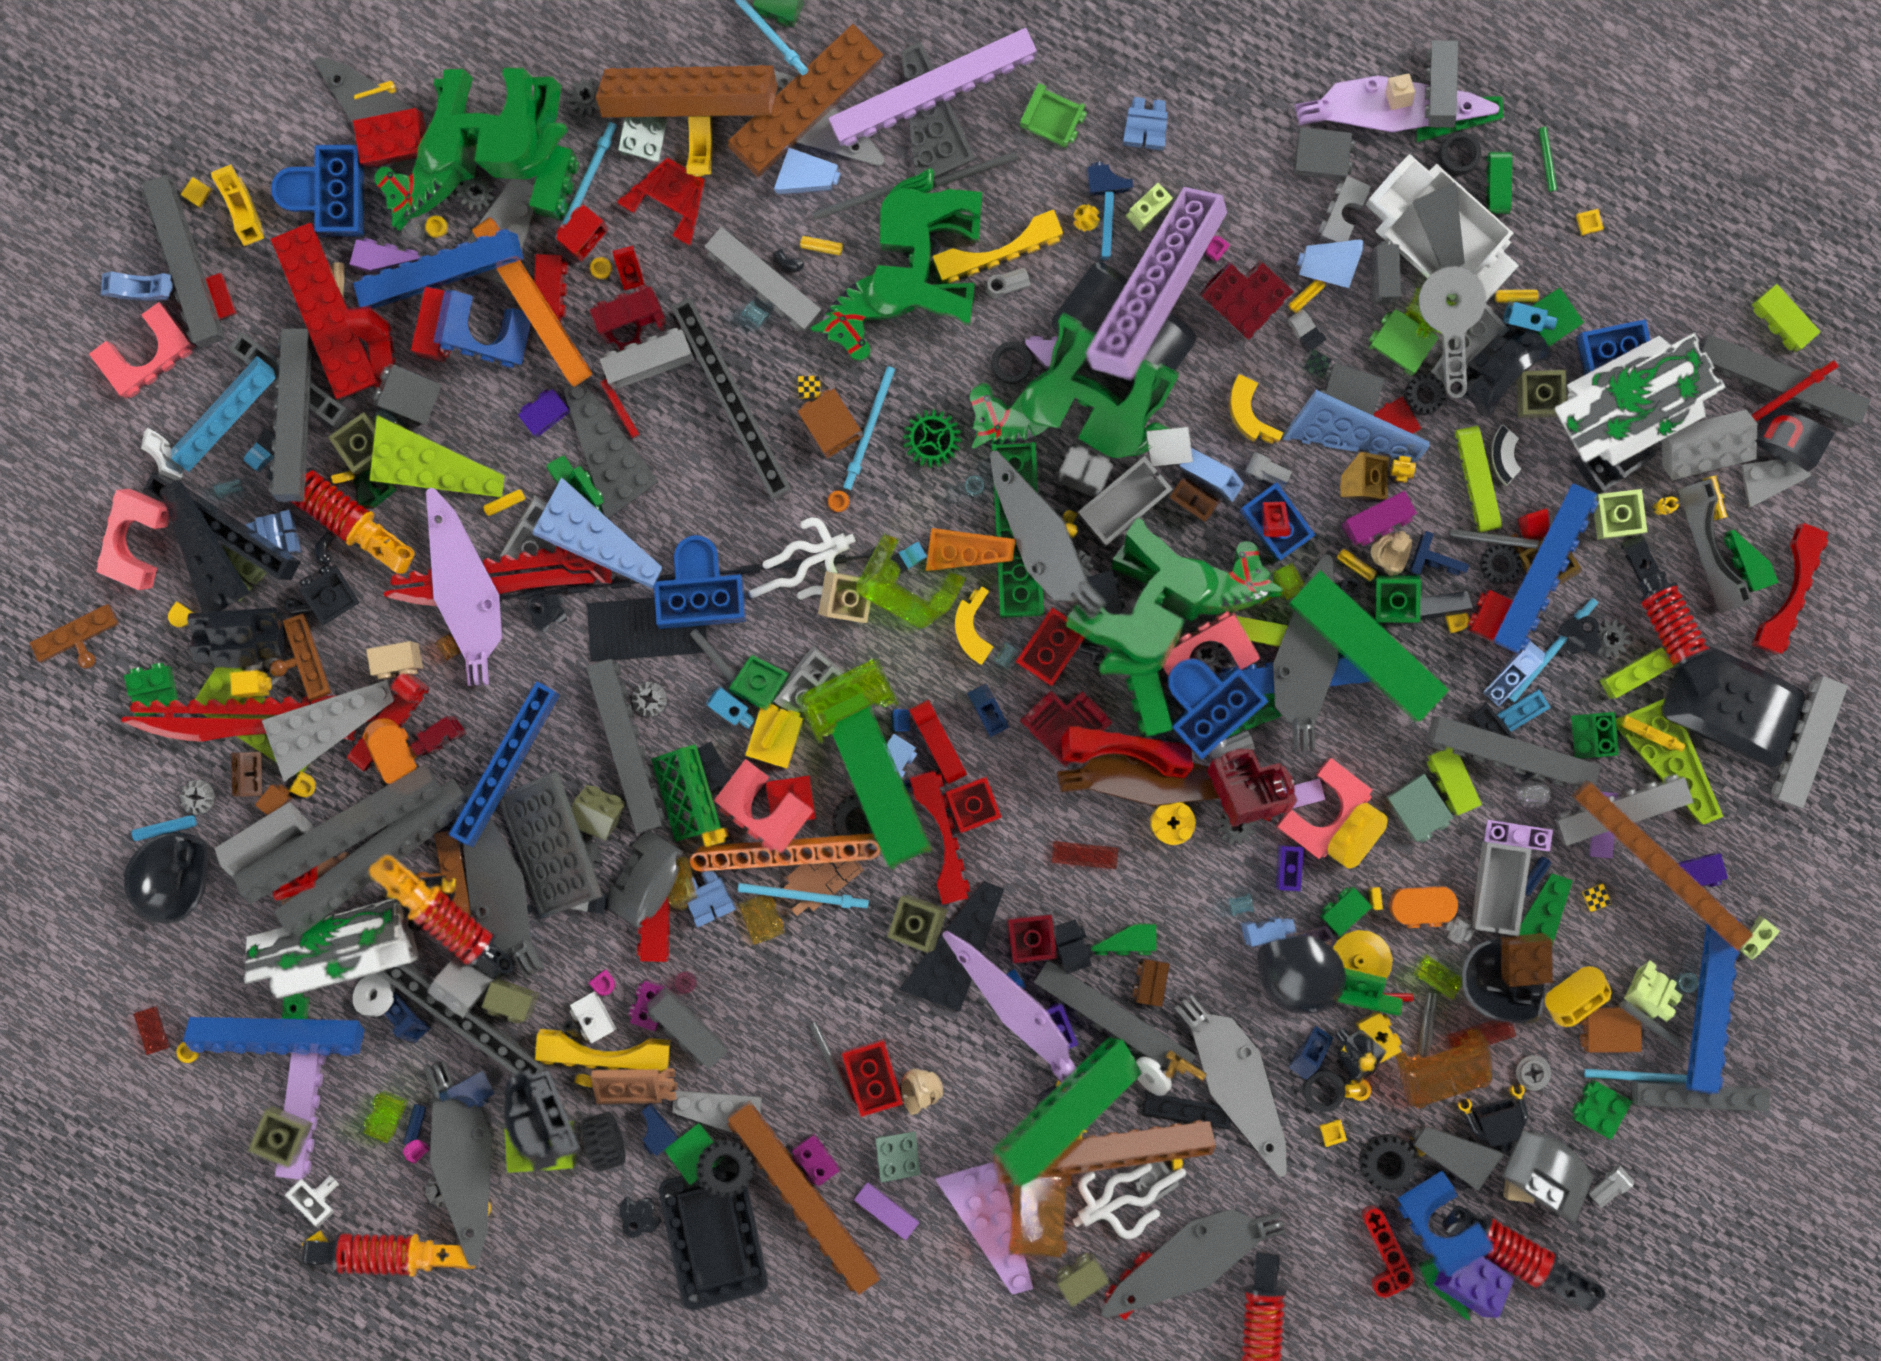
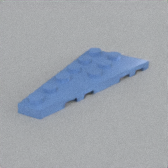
[1282,390,1429,462]
[533,477,662,589]

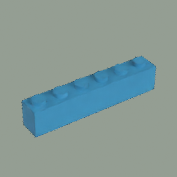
[171,356,276,472]

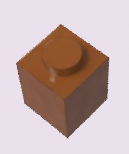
[255,784,293,815]

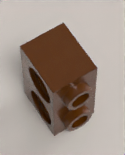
[1169,476,1221,522]
[231,752,262,797]

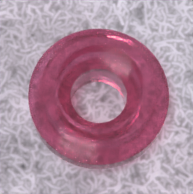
[675,971,697,993]

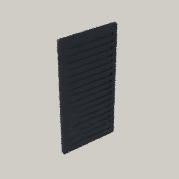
[586,598,707,661]

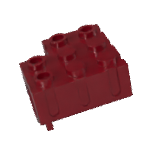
[1199,260,1294,340]
[589,285,666,352]
[1019,690,1112,768]
[1207,748,1298,827]

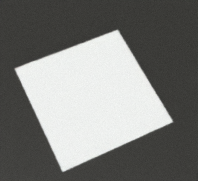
[1147,427,1193,466]

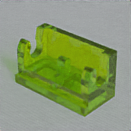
[1413,954,1462,1000]

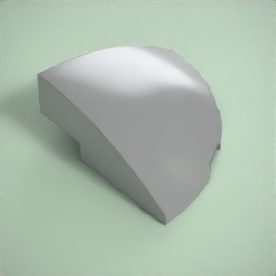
[500,495,558,560]
[773,646,865,715]

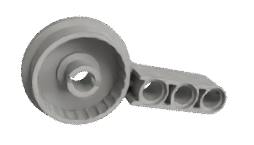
[1419,266,1486,398]

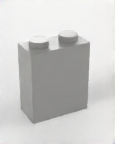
[428,952,494,1018]

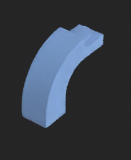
[101,272,172,301]

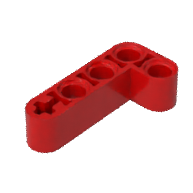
[909,699,967,785]
[1361,1205,1414,1298]

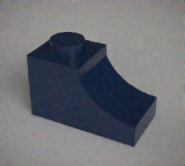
[1086,162,1133,197]
[967,683,1009,737]
[1288,1026,1333,1080]
[438,1071,494,1108]
[641,1103,679,1156]

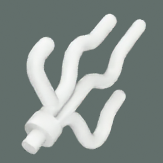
[748,517,856,600]
[1073,1163,1186,1239]

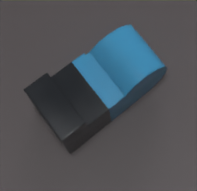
[244,428,276,472]
[884,542,927,579]

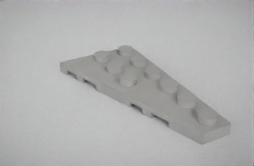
[262,679,395,782]

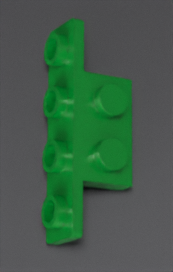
[546,456,604,513]
[1337,968,1402,1016]

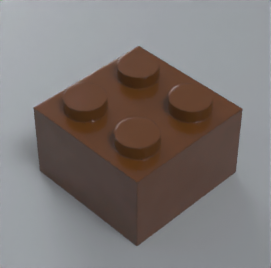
[1501,933,1553,987]

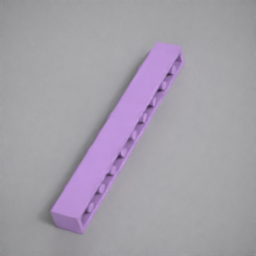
[829,28,1037,147]

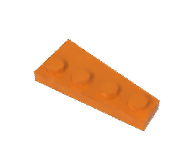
[925,528,1015,571]

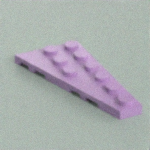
[935,1162,1033,1295]

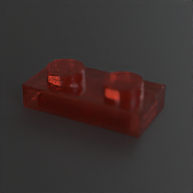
[133,1006,170,1055]

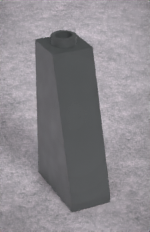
[1413,182,1465,269]
[1410,1124,1503,1191]

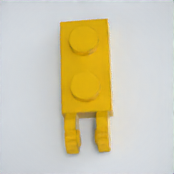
[702,828,729,847]

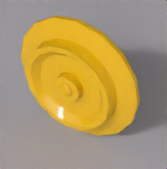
[1332,930,1393,979]

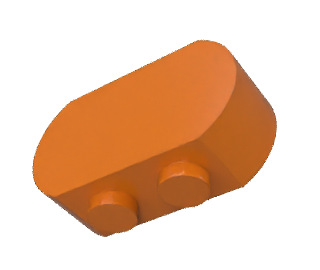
[363,719,417,784]
[1389,886,1458,928]

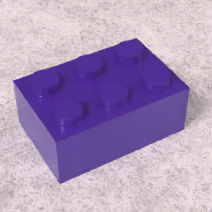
[1434,1257,1514,1318]

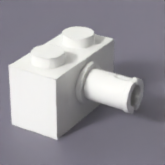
[570,991,617,1043]
[285,1175,339,1228]

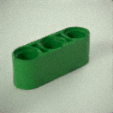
[1486,152,1512,215]

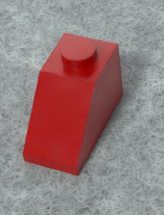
[1517,508,1550,542]

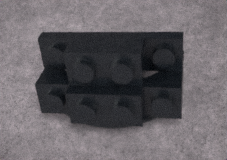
[1457,329,1551,418]
[187,607,286,668]
[504,1070,579,1173]

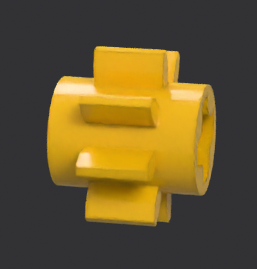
[1073,204,1100,232]
[1390,456,1416,483]

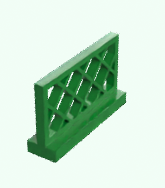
[651,744,721,842]

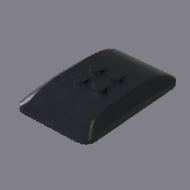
[1051,262,1196,389]
[1661,644,1805,767]
[659,1163,768,1311]

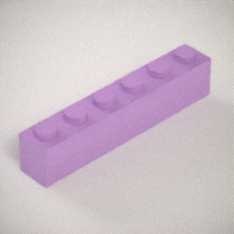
[275,1053,326,1180]

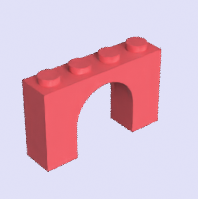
[89,302,196,398]
[96,489,170,590]
[1163,612,1260,677]
[1275,758,1372,859]
[714,759,813,853]

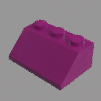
[1340,490,1417,546]

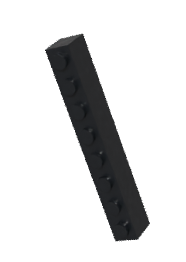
[142,472,301,580]

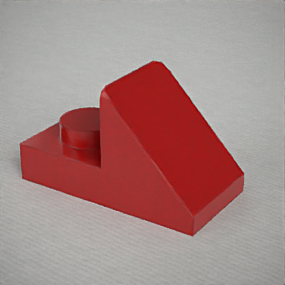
[612,245,645,291]
[1263,502,1290,537]

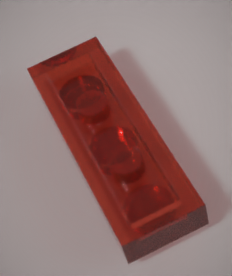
[1051,841,1119,869]
[1446,1020,1516,1056]

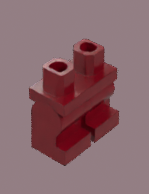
[410,716,467,756]

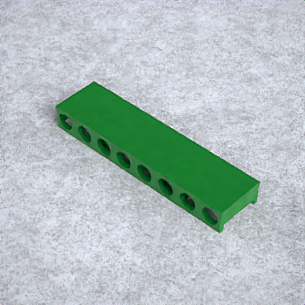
[992,442,1044,618]
[1288,570,1449,722]
[823,693,932,869]
[991,1037,1142,1189]

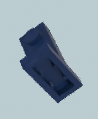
[1408,531,1469,576]
[384,988,431,1043]

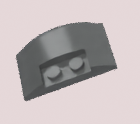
[607,830,682,928]
[1502,1131,1593,1224]

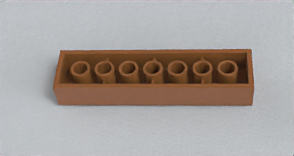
[728,24,883,178]
[596,65,778,117]

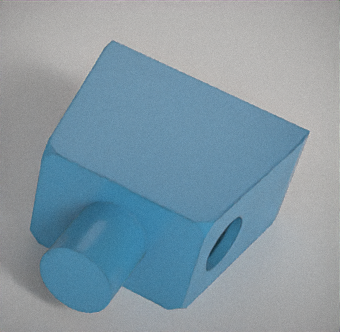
[1502,301,1557,332]
[706,685,755,729]

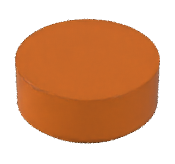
[828,490,849,513]

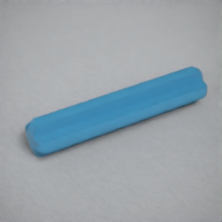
[131,815,197,841]

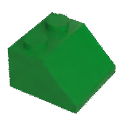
[753,0,804,28]
[1375,575,1421,623]

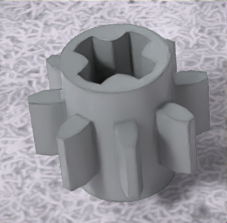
[1445,916,1475,943]

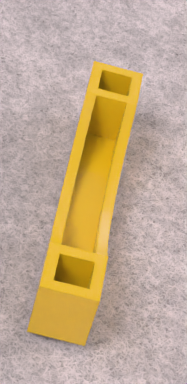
[933,209,1063,284]
[535,1029,671,1073]

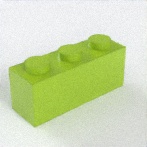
[1751,284,1821,352]
[1599,647,1673,699]
[1427,747,1482,816]

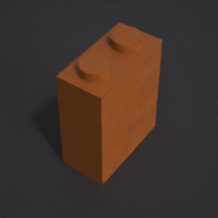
[798,388,863,459]
[1580,1006,1642,1053]

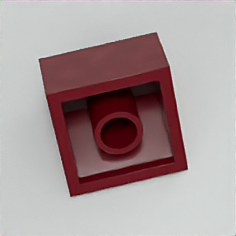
[1006,914,1057,963]

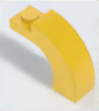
[686,116,712,176]
[211,164,264,246]
[1229,374,1283,444]
[955,587,993,665]

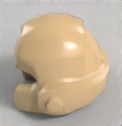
[1371,531,1412,576]
[901,1069,943,1115]

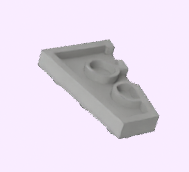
[1741,459,1811,508]
[1130,1130,1180,1209]

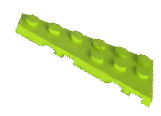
[370,415,505,497]
[195,667,310,776]
[1616,698,1723,825]

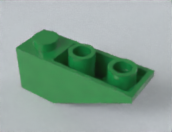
[1724,530,1779,593]
[1090,923,1156,955]
[1418,1257,1471,1321]

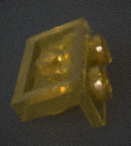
[668,857,697,910]
[738,895,785,945]

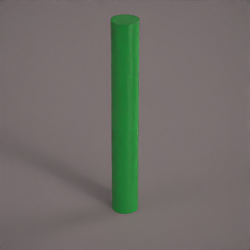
[1538,127,1557,192]

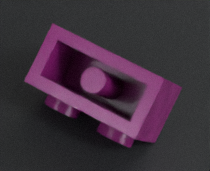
[628,979,671,1031]
[792,1133,840,1187]

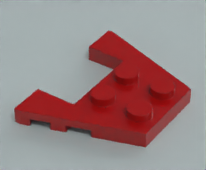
[617,158,705,247]

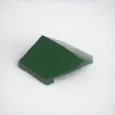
[354,467,397,509]

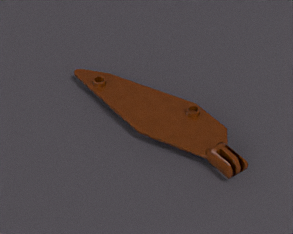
[1056,754,1220,806]

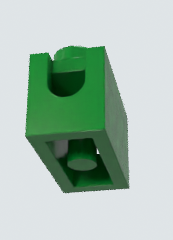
[1320,887,1372,936]

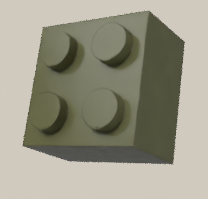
[1516,370,1567,418]
[328,412,376,476]
[571,785,626,841]
[887,895,948,952]
[482,979,539,1024]
[248,1106,313,1168]
[1055,1252,1109,1307]

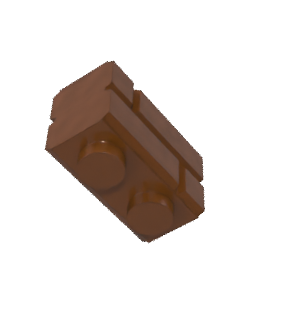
[1132,958,1170,1007]

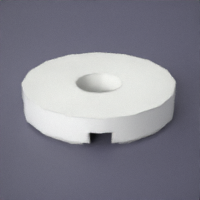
[353,973,395,1017]
[1136,1057,1171,1096]

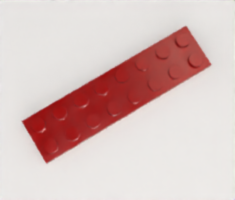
[271,222,379,400]

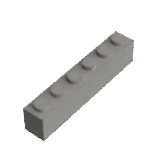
[705,227,822,332]
[1772,676,1848,808]
[1555,774,1693,846]

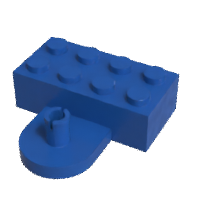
[271,145,364,237]
[654,535,746,629]
[1168,658,1268,759]

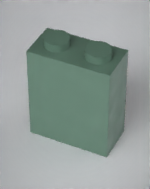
[1385,774,1454,843]

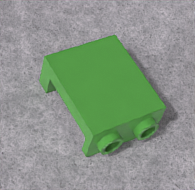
[1020,83,1087,148]
[1368,309,1439,376]

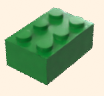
[529,145,580,221]
[1125,672,1173,737]

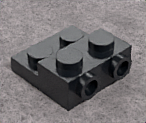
[297,564,360,626]
[674,741,732,796]

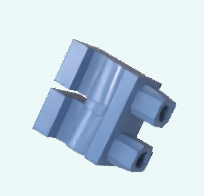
[1122,97,1168,150]
[246,510,301,554]
[683,870,737,928]
[1240,916,1296,946]

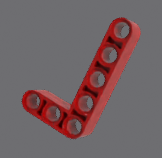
[346,307,396,388]
[347,673,430,772]

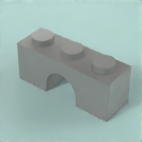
[1318,176,1371,243]

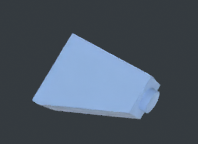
[774,148,841,194]
[1297,240,1363,288]
[1179,448,1244,502]

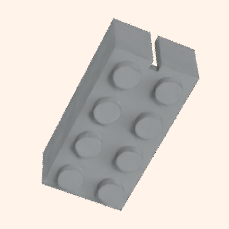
[600,328,695,390]
[1662,410,1757,480]
[1057,446,1112,498]
[1077,456,1173,548]
[215,802,314,878]
[1470,841,1531,936]

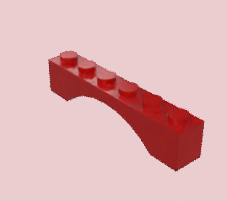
[1752,523,1828,655]
[1061,726,1193,779]
[910,770,971,905]

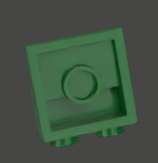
[124,663,178,717]
[1571,1079,1632,1140]

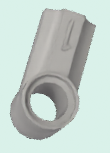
[986,268,1030,299]
[1245,452,1292,489]
[1211,731,1255,759]
[1588,1164,1635,1208]

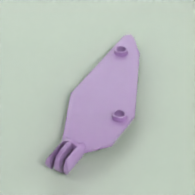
[1295,76,1499,132]
[426,488,502,686]
[943,931,1082,1090]

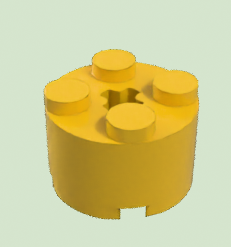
[1150,802,1196,845]

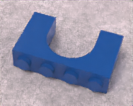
[433,290,531,368]
[1397,1171,1493,1277]

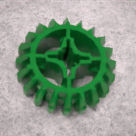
[903,409,961,468]

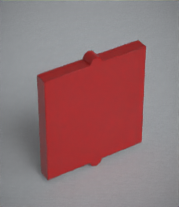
[1373,396,1422,434]

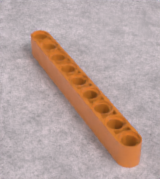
[472,217,592,387]
[690,834,881,871]

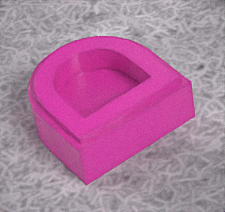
[1205,236,1230,263]
[589,969,615,996]
[403,1140,430,1164]

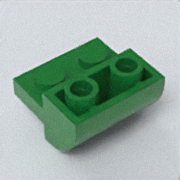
[1571,712,1619,759]

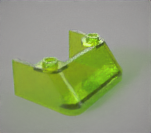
[856,534,966,628]
[800,659,899,744]

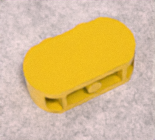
[1328,803,1388,869]
[1545,966,1611,1027]

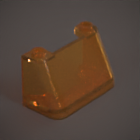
[1395,1028,1493,1108]
[1008,1174,1071,1258]

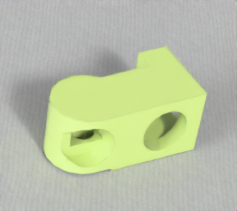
[1739,915,1780,960]

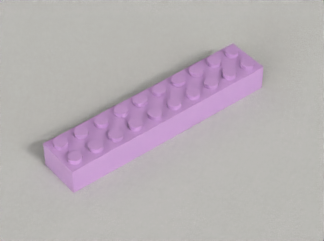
[1086,187,1227,379]

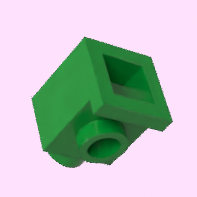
[281,992,310,1019]

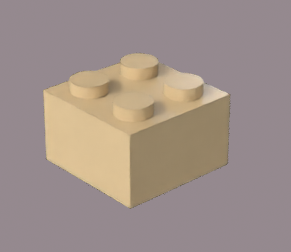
[818,571,875,623]
[366,641,423,680]

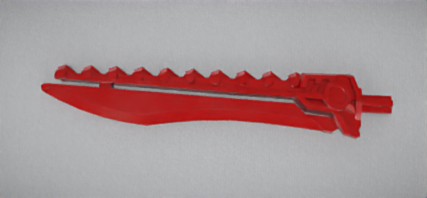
[384,546,613,606]
[121,695,378,742]

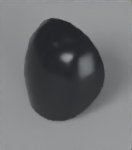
[124,832,208,924]
[1257,936,1346,1014]
[1462,939,1545,1024]

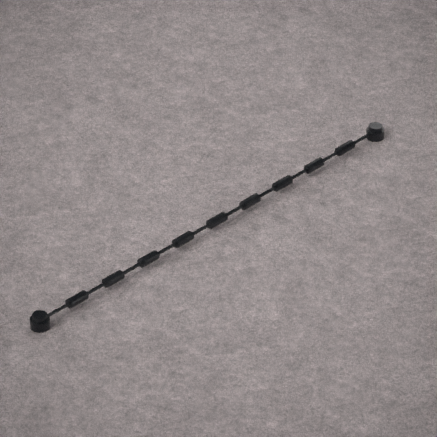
[499,545,888,602]

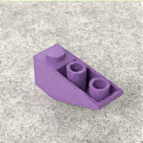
[350,238,420,274]

